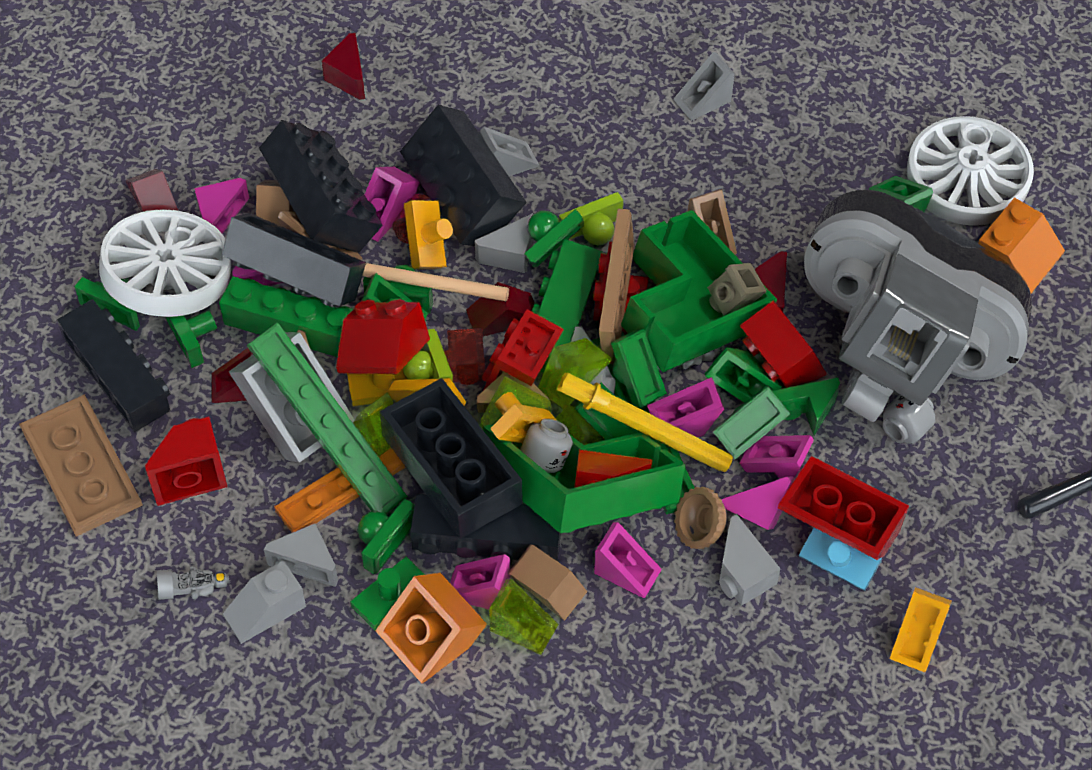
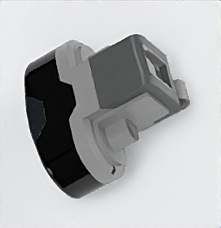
[804,190,1032,422]

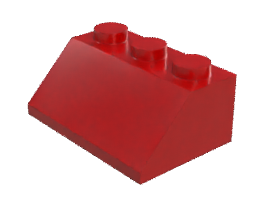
[777,456,909,560]

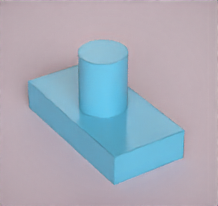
[799,527,882,591]

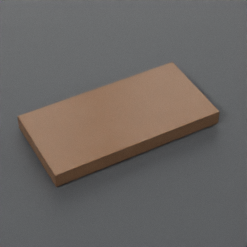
[599,209,635,364]
[19,394,143,537]

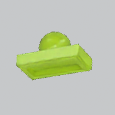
[559,192,624,246]
[403,329,453,380]

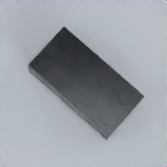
[400,104,527,247]
[259,120,383,253]
[380,378,522,539]

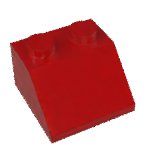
[336,299,430,374]
[740,300,827,388]
[145,416,228,506]

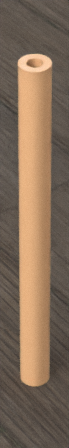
[363,263,509,301]

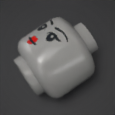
[883,395,935,444]
[520,419,573,473]

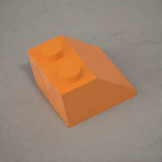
[972,197,1065,295]
[375,573,487,684]

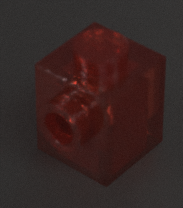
[444,328,485,385]

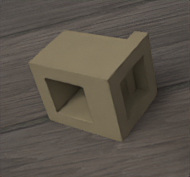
[707,263,767,316]

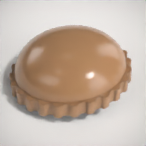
[674,487,727,549]

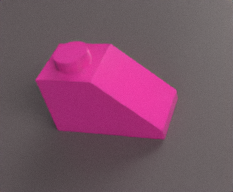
[364,166,420,242]

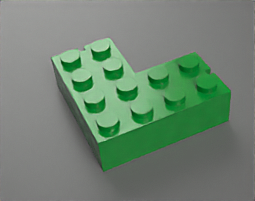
[621,210,777,372]
[483,424,685,533]

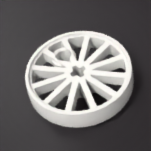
[907,116,1034,225]
[99,210,231,317]

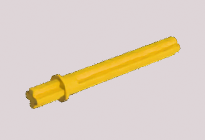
[557,372,733,472]

